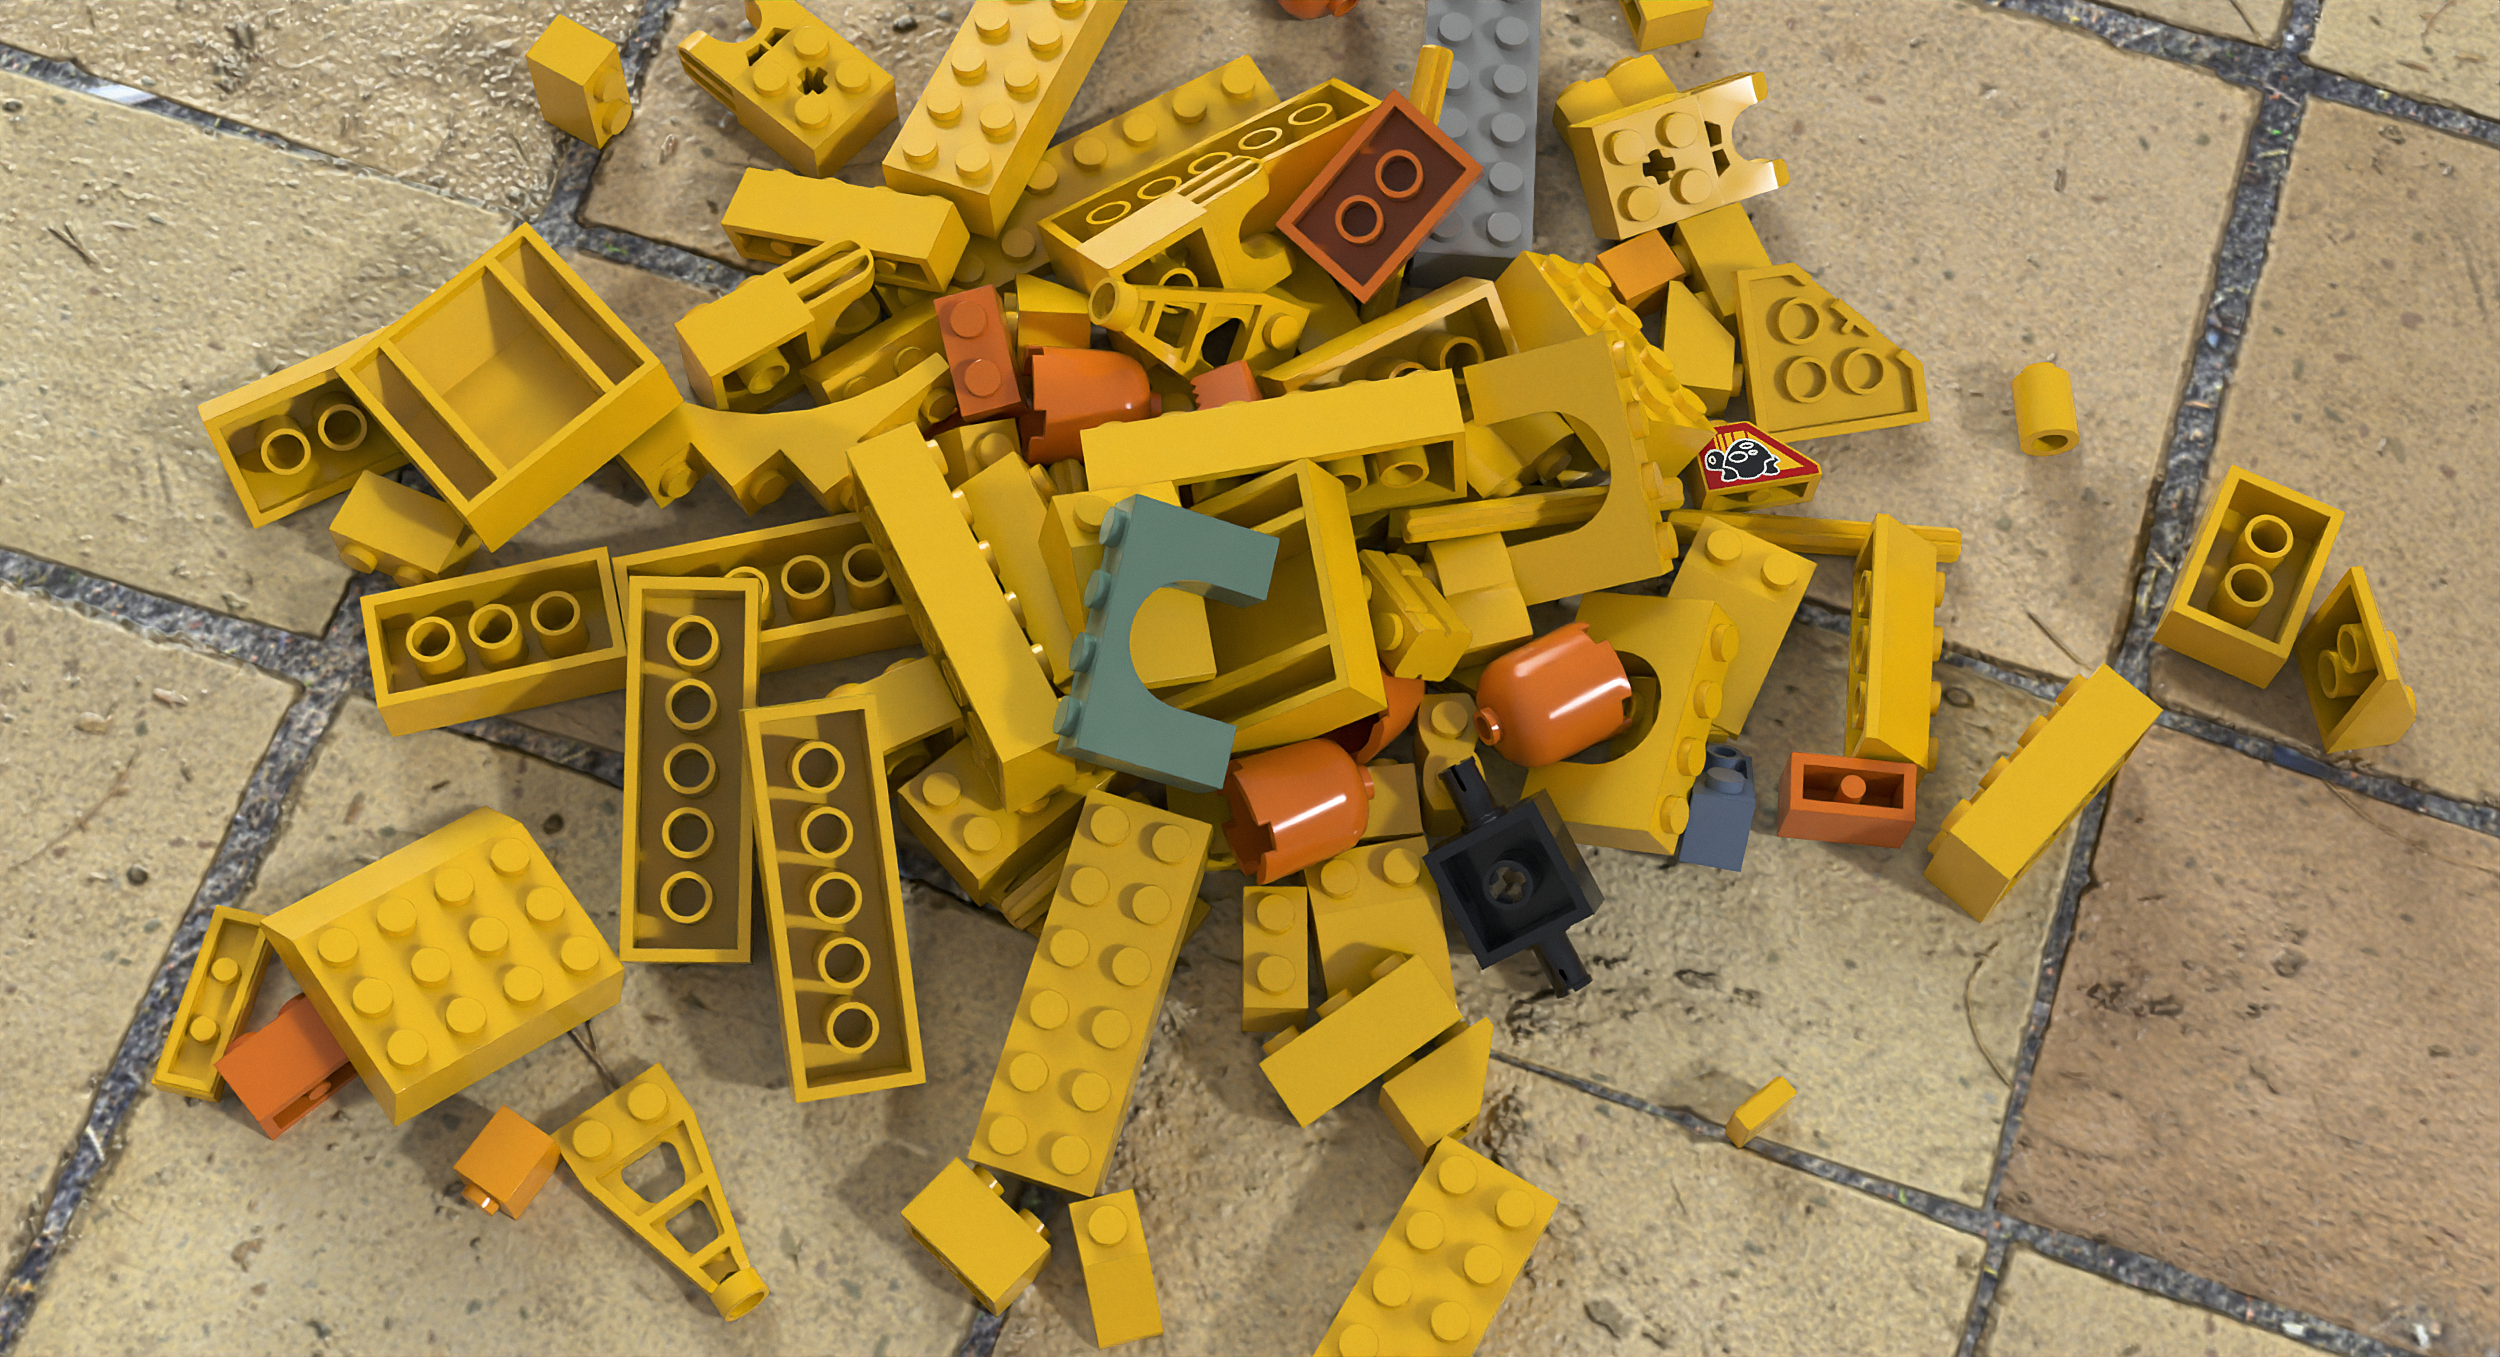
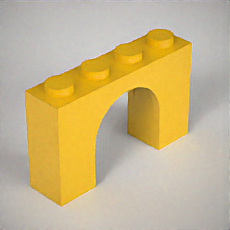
[1462,330,1678,606]
[1520,591,1739,856]

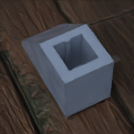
[1678,744,1756,872]

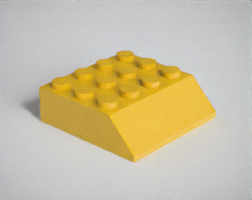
[334,222,684,553]
[1134,457,1388,777]
[260,805,625,1127]

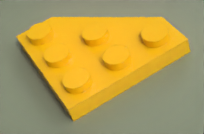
[1731,262,1930,443]

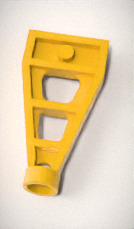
[1088,277,1310,399]
[549,1062,770,1322]

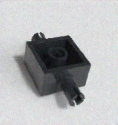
[1422,756,1605,999]

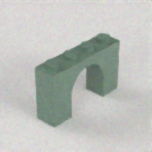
[1053,494,1280,794]

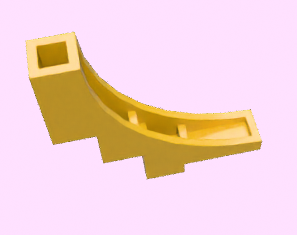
[613,352,959,517]

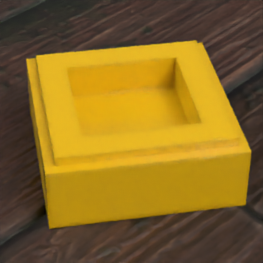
[1724,1076,1797,1149]

